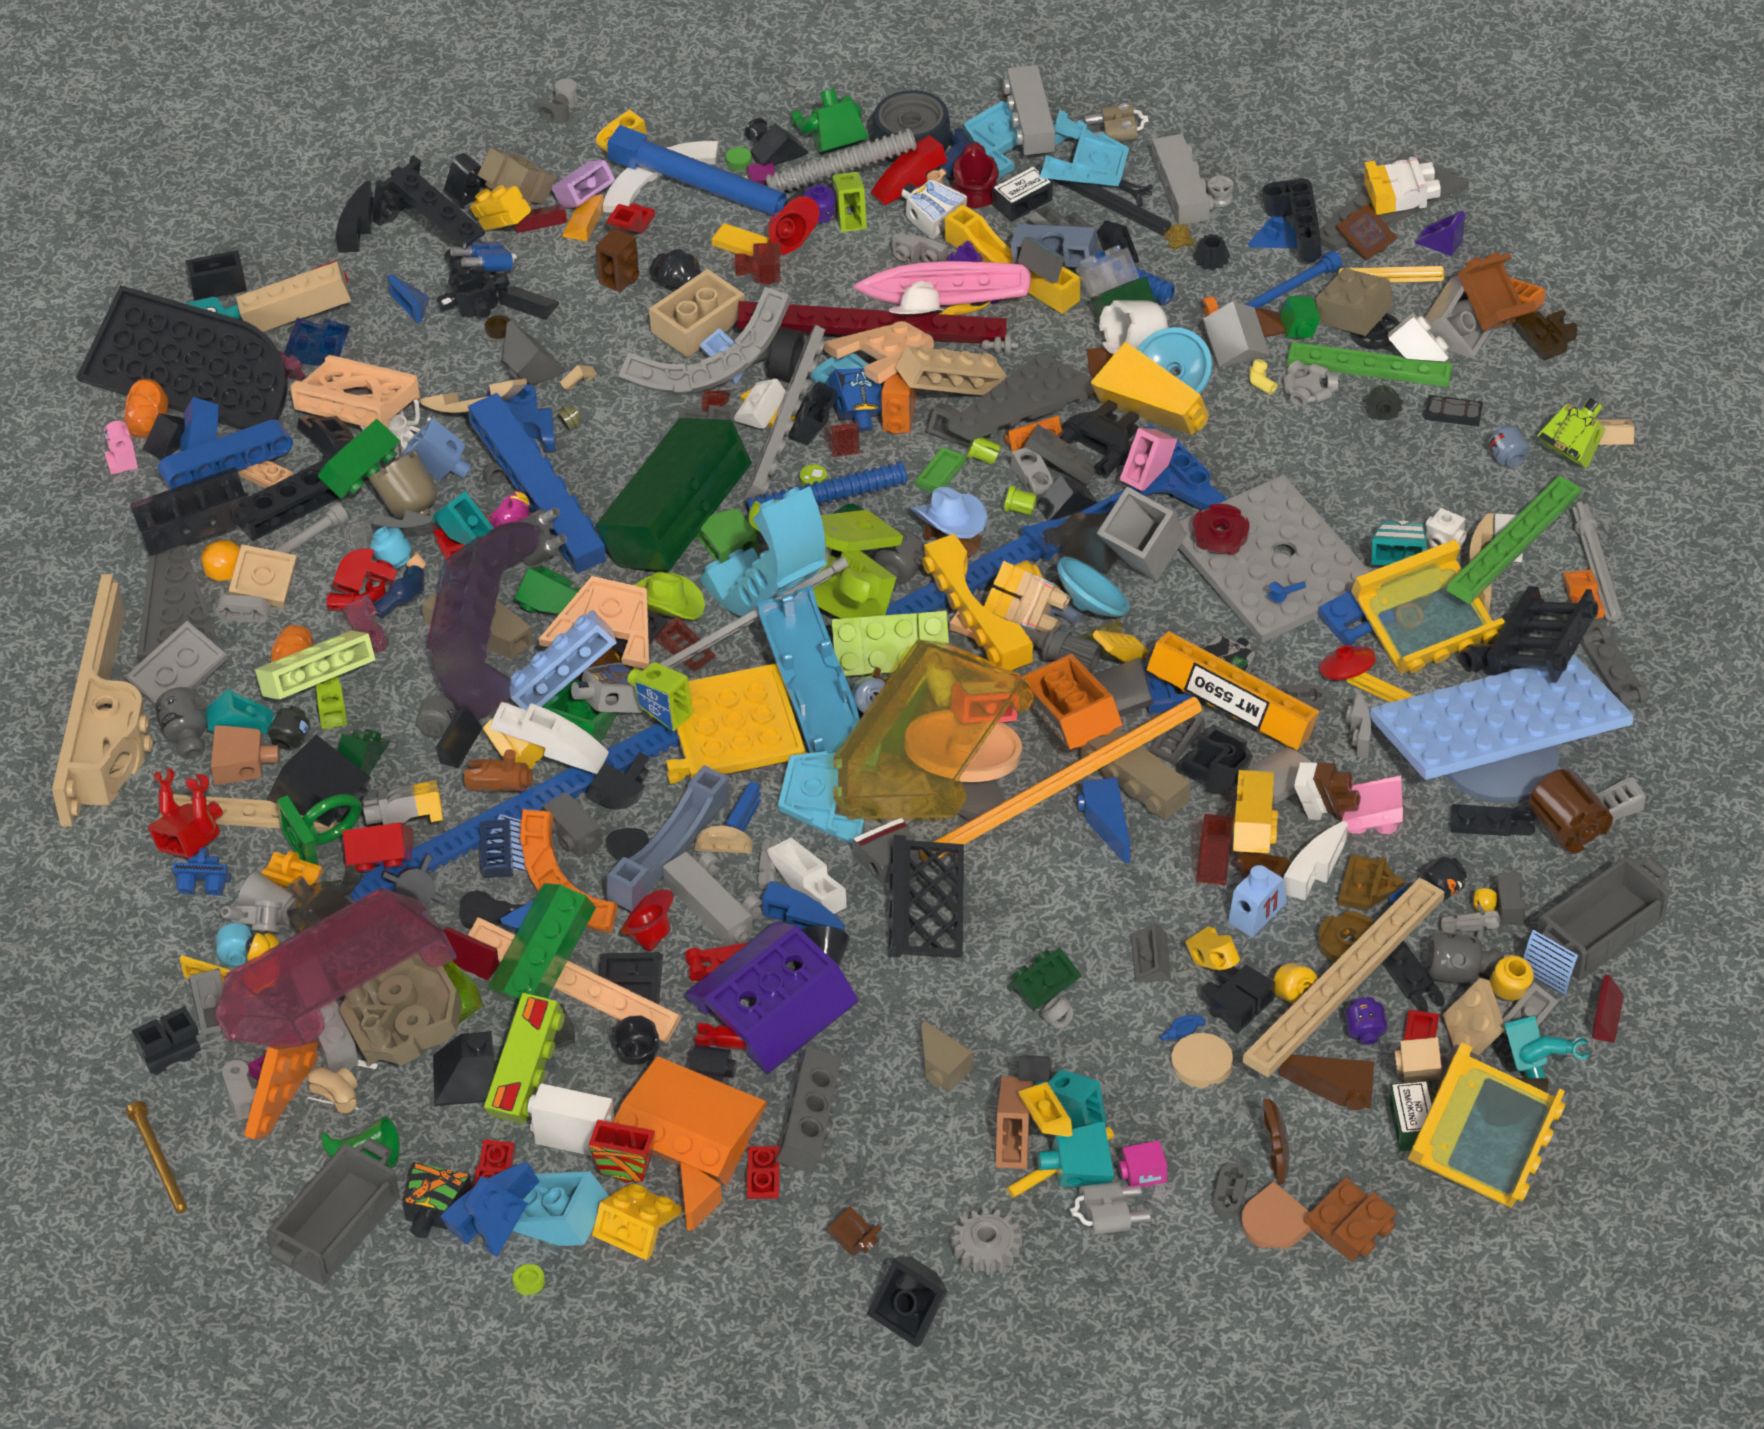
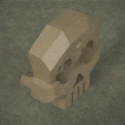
[338,950,463,1066]

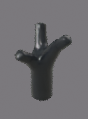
[1118,179,1153,206]

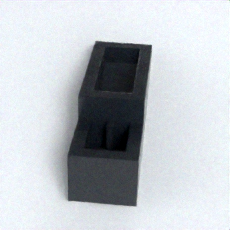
[336,181,373,253]

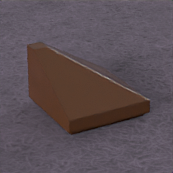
[1255,308,1286,338]

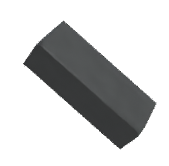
[1131,924,1171,982]

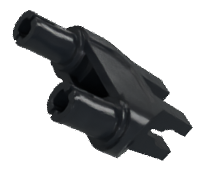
[1057,400,1139,478]

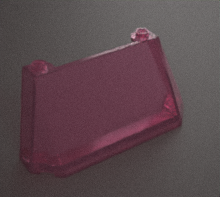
[214,888,457,1046]

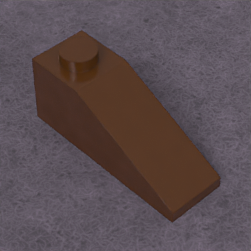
[1279,1054,1374,1110]

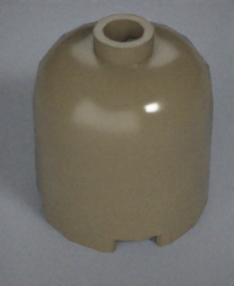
[368,450,437,519]

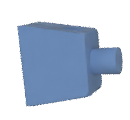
[401,418,471,480]

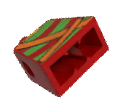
[588,1119,655,1183]

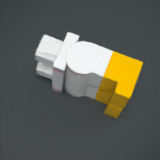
[1364,157,1440,215]

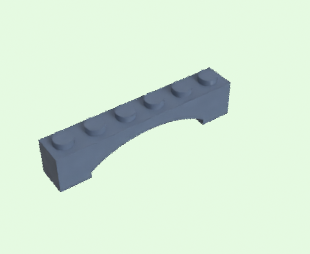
[607,765,729,911]

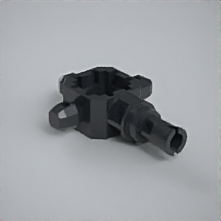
[436,249,510,318]

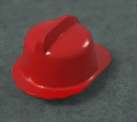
[767,196,820,255]
[621,889,674,951]

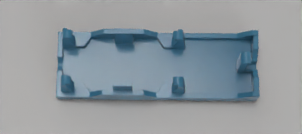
[756,585,869,754]

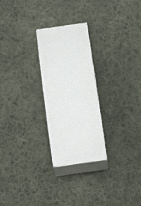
[1284,821,1348,901]
[767,838,847,914]

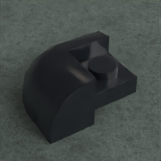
[1181,725,1253,794]

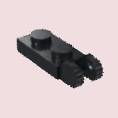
[1451,804,1535,836]
[1381,941,1445,1012]

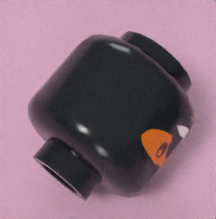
[1422,856,1467,901]

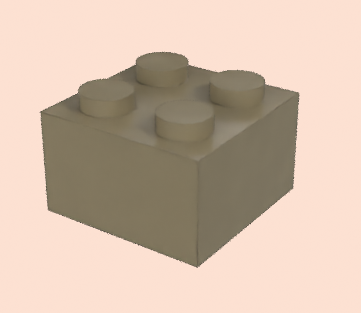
[1316,268,1394,336]

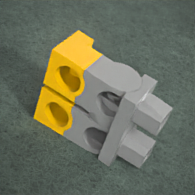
[363,780,443,825]

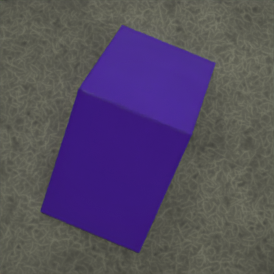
[1415,211,1465,256]

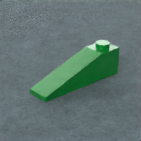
[514,565,581,614]

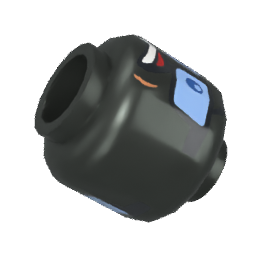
[268,706,310,751]

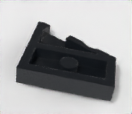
[600,952,663,1005]

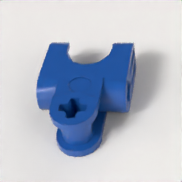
[509,384,556,453]

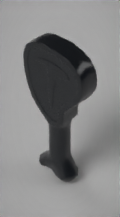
[606,828,649,861]
[459,891,526,929]

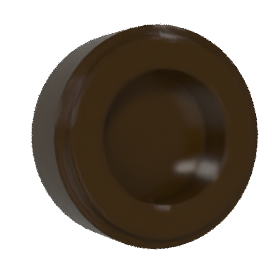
[485,315,510,339]

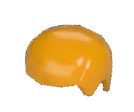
[201,540,240,581]

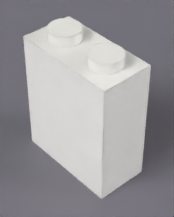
[528,1083,614,1156]

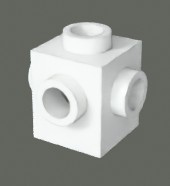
[1424,508,1467,549]

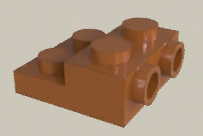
[1304,1177,1398,1262]

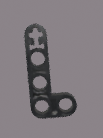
[1262,178,1322,262]

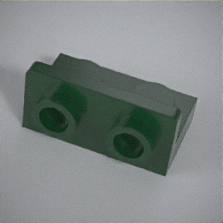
[1007,947,1082,1012]

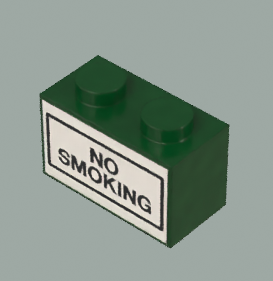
[1389,1081,1436,1151]

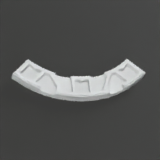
[603,141,719,212]

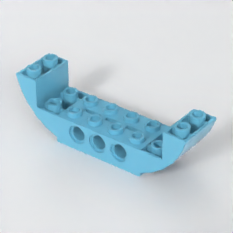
[699,486,827,616]

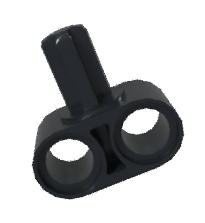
[444,153,487,209]

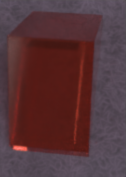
[826,422,860,457]

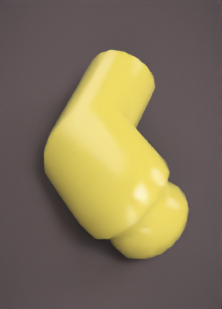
[1249,359,1277,395]

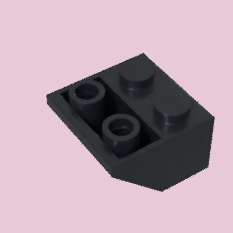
[185,250,247,301]

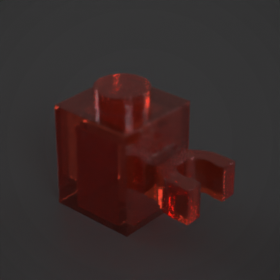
[735,243,781,284]

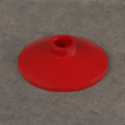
[1319,645,1376,680]

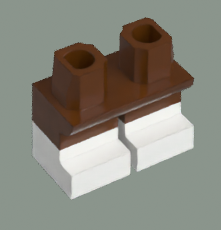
[1294,762,1361,820]

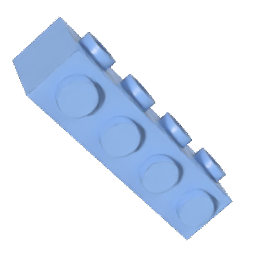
[507,610,617,710]

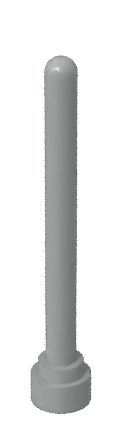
[273,502,349,554]

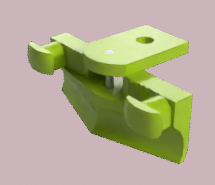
[749,500,904,619]

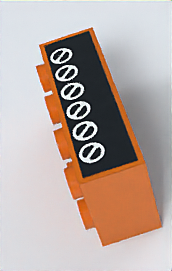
[1020,653,1123,750]

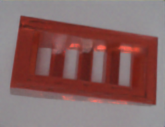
[655,616,716,672]

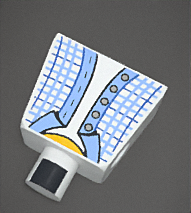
[902,180,967,239]

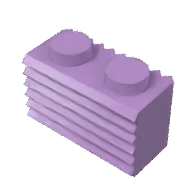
[552,160,615,208]

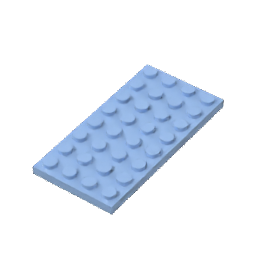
[1370,655,1634,780]

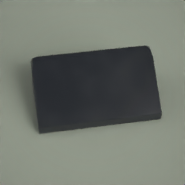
[1096,220,1140,264]
[499,286,559,320]
[437,705,483,768]

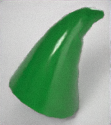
[321,1116,400,1168]

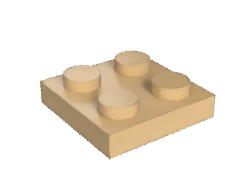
[228,544,297,608]
[1443,978,1506,1055]

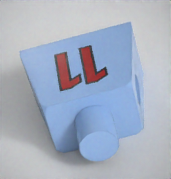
[1228,865,1287,938]

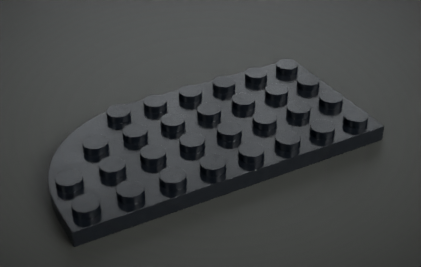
[76,285,288,430]

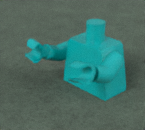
[1504,1015,1590,1078]

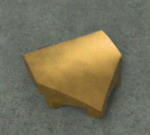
[1338,854,1405,910]

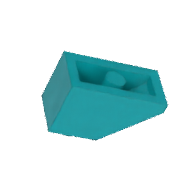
[432,491,499,552]
[206,689,274,734]

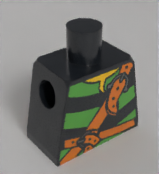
[404,1162,472,1238]

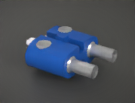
[451,241,517,273]

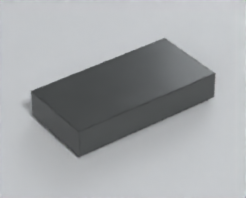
[1017,237,1065,282]

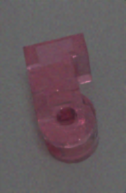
[343,595,388,653]

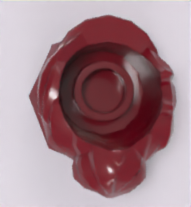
[951,142,999,209]

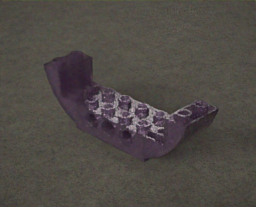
[426,522,540,720]

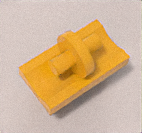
[261,851,323,896]

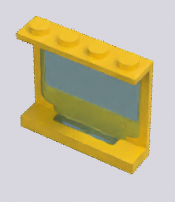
[1351,539,1505,674]
[1407,1042,1566,1208]

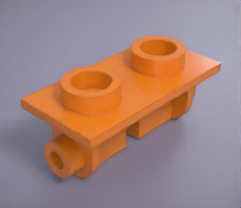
[1004,415,1062,452]

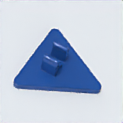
[1248,216,1297,248]

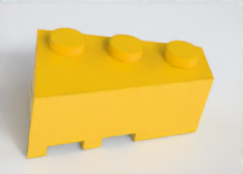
[1233,770,1278,853]

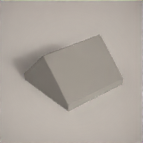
[1203,301,1270,368]

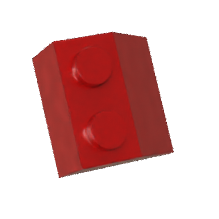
[342,822,414,873]

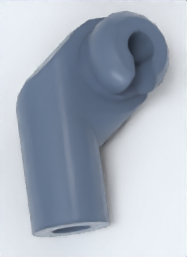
[1048,605,1082,625]

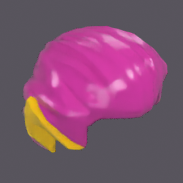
[487,490,530,535]

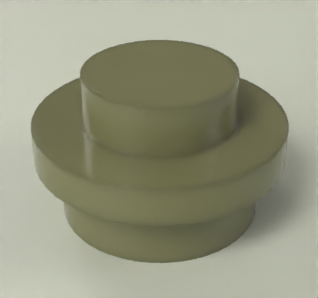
[558,404,582,430]

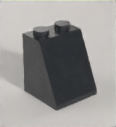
[266,734,371,827]

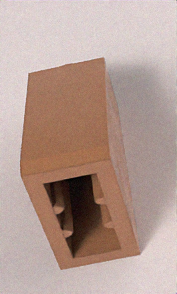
[996,1076,1033,1169]

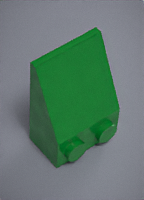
[542,679,619,744]

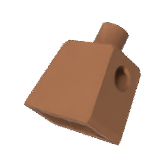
[211,725,280,785]

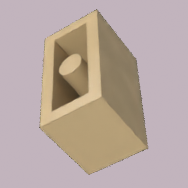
[1395,1037,1441,1083]

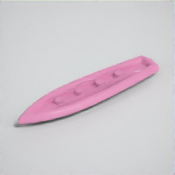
[854,261,1031,306]

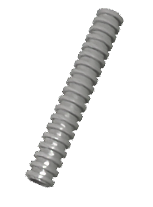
[766,128,917,193]

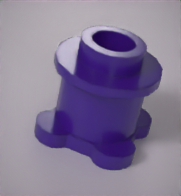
[947,241,983,262]

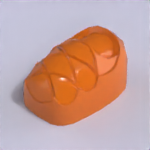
[124,379,168,438]
[270,625,314,662]

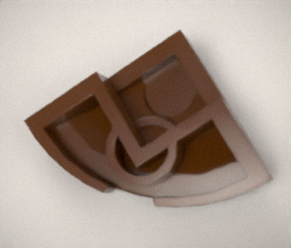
[1262,1099,1290,1185]

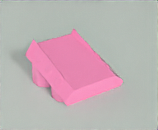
[1341,775,1403,834]

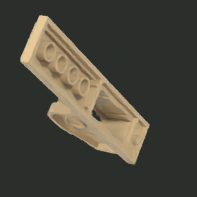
[52,574,153,827]

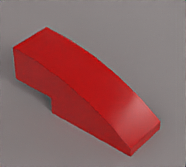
[871,135,947,206]

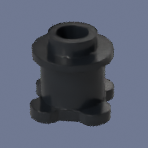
[744,118,773,143]

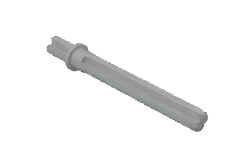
[1572,501,1622,622]

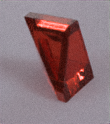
[702,390,731,412]

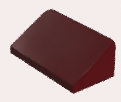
[514,204,567,233]
[438,926,499,980]
[1592,974,1624,1043]

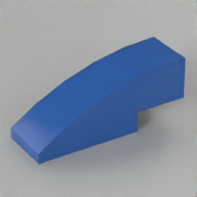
[180,397,219,452]
[762,881,845,932]
[440,1162,539,1245]

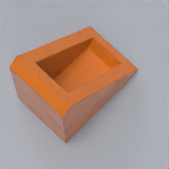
[680,1162,722,1231]

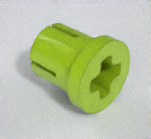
[965,437,1001,465]
[1004,485,1037,516]

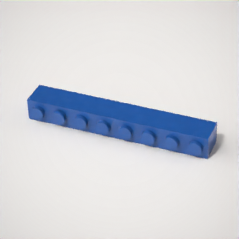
[468,393,608,574]

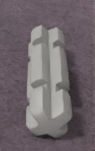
[758,838,778,890]
[1441,910,1501,933]

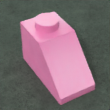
[1120,428,1178,491]

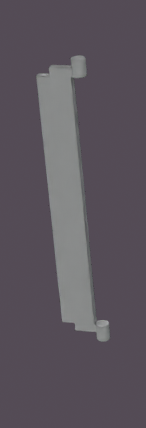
[642,556,849,671]

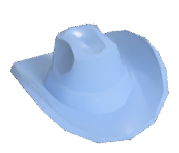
[910,487,988,538]

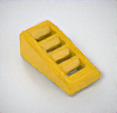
[1092,630,1149,662]

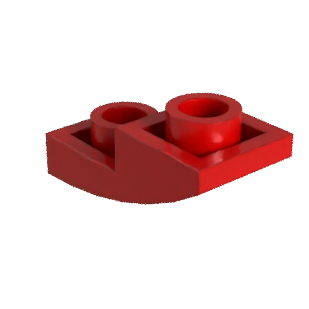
[473,1139,516,1188]
[747,1146,780,1199]

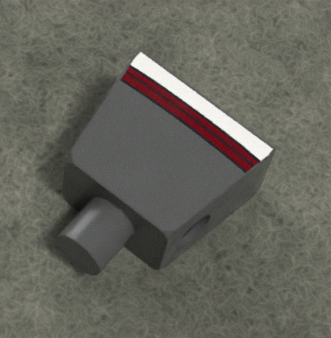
[853,817,919,886]

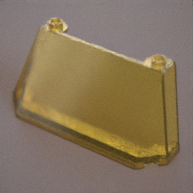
[834,640,1036,821]

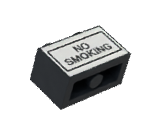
[992,166,1053,222]

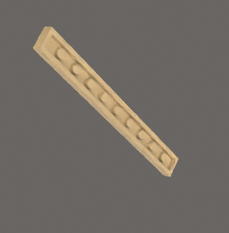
[1243,878,1445,1077]

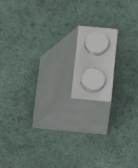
[1097,487,1186,581]

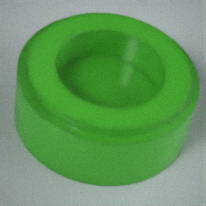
[726,147,752,170]

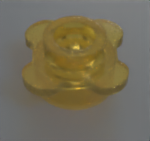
[1164,224,1194,249]

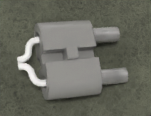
[1070,1181,1150,1235]

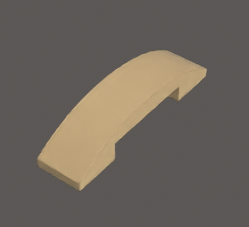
[420,379,527,413]
[1468,513,1494,613]

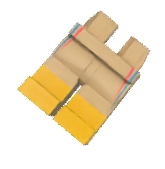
[984,561,1071,632]

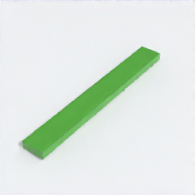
[1446,475,1582,604]

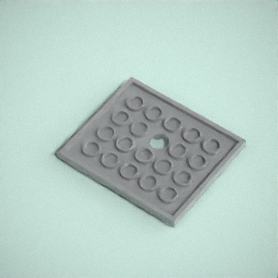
[1179,475,1370,643]

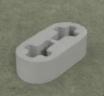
[215,595,271,623]

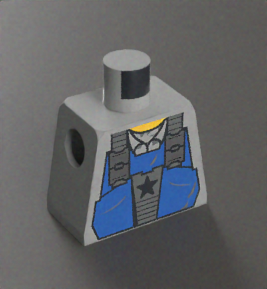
[571,663,642,713]

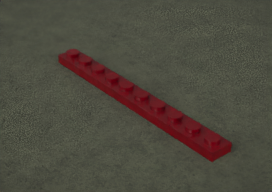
[737,301,1007,344]

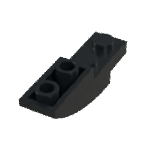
[297,415,370,481]

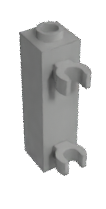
[663,852,762,946]

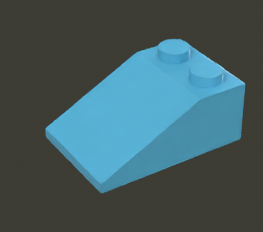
[513,1171,609,1246]

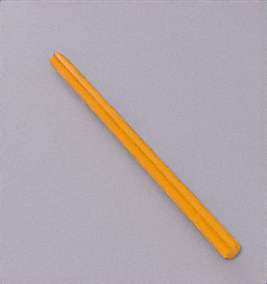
[919,697,1202,863]

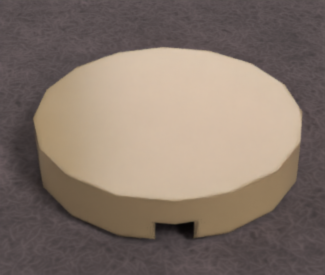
[1171,1033,1233,1088]

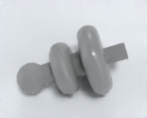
[981,334,1018,356]

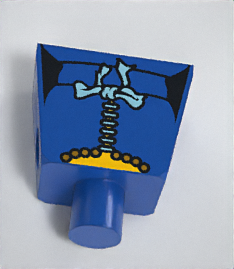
[828,368,885,432]

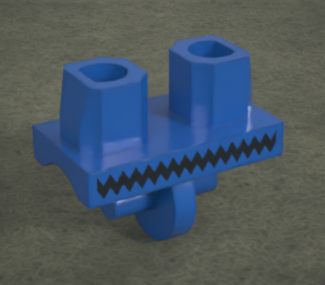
[172,847,232,895]

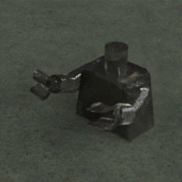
[1043,512,1117,593]
[287,864,365,952]

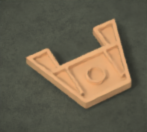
[824,321,934,384]
[539,576,649,669]

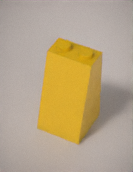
[1091,341,1209,435]

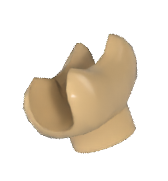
[307,1067,357,1114]

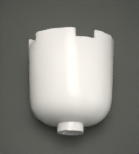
[1099,300,1168,354]

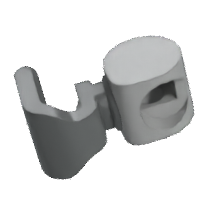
[539,79,578,124]

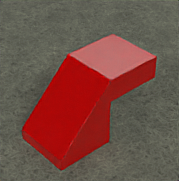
[607,203,655,233]

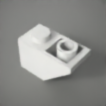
[1388,312,1449,361]

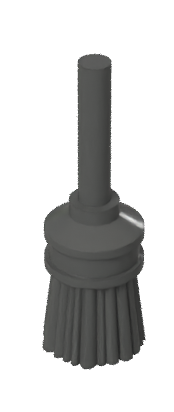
[993,613,1103,674]

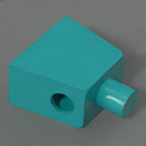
[1035,1070,1107,1129]
[1037,1122,1114,1188]

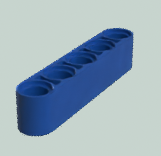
[158,419,293,489]

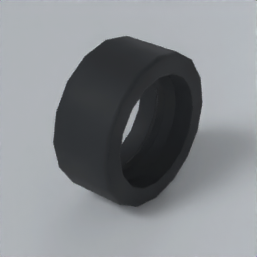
[769,327,804,380]

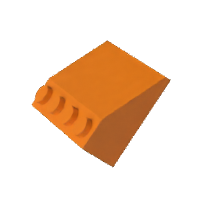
[613,1056,767,1186]

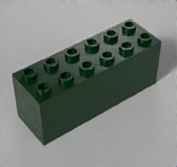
[595,418,752,571]

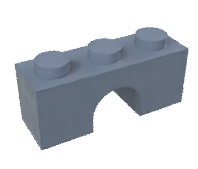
[1011,224,1098,268]

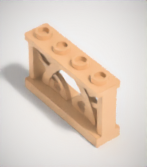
[290,355,420,427]

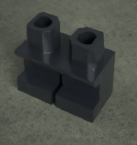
[1201,964,1276,1034]
[131,1006,201,1075]

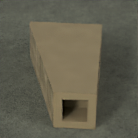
[421,574,533,659]

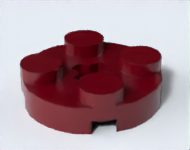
[1192,503,1250,555]

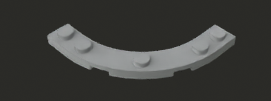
[618,287,792,393]

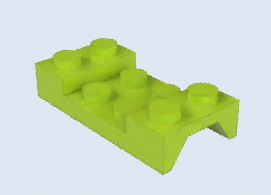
[831,611,951,676]

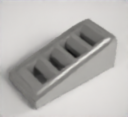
[1596,777,1646,820]

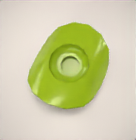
[634,572,705,620]

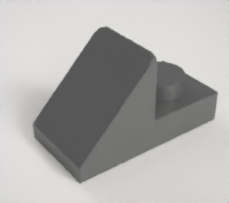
[189,968,232,1035]

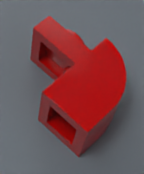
[331,548,397,594]

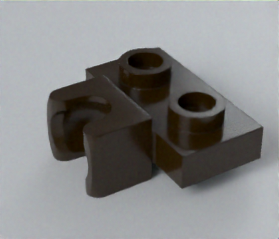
[1515,310,1577,361]

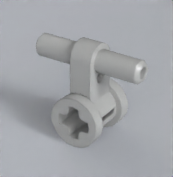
[221,900,282,933]

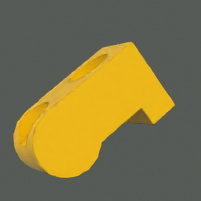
[596,109,647,153]
[1185,926,1240,970]

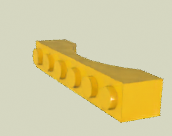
[945,204,1080,314]
[922,534,1033,674]

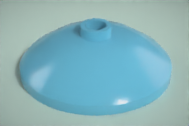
[1137,327,1213,394]
[1057,557,1130,617]

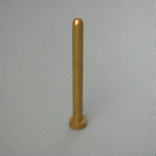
[125,1101,187,1214]

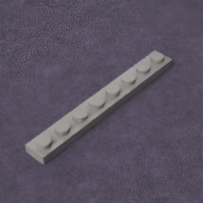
[743,325,825,501]

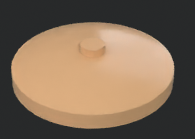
[904,712,1022,782]

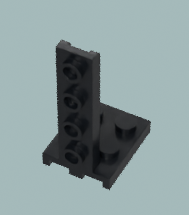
[373,155,485,249]

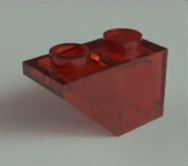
[1196,814,1234,885]

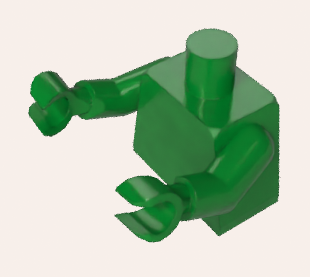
[791,88,868,152]

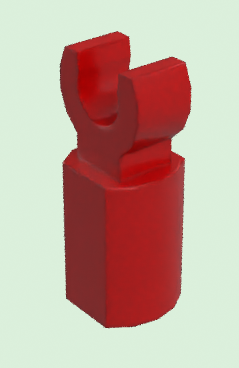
[695,1022,746,1050]

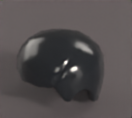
[612,1015,660,1065]

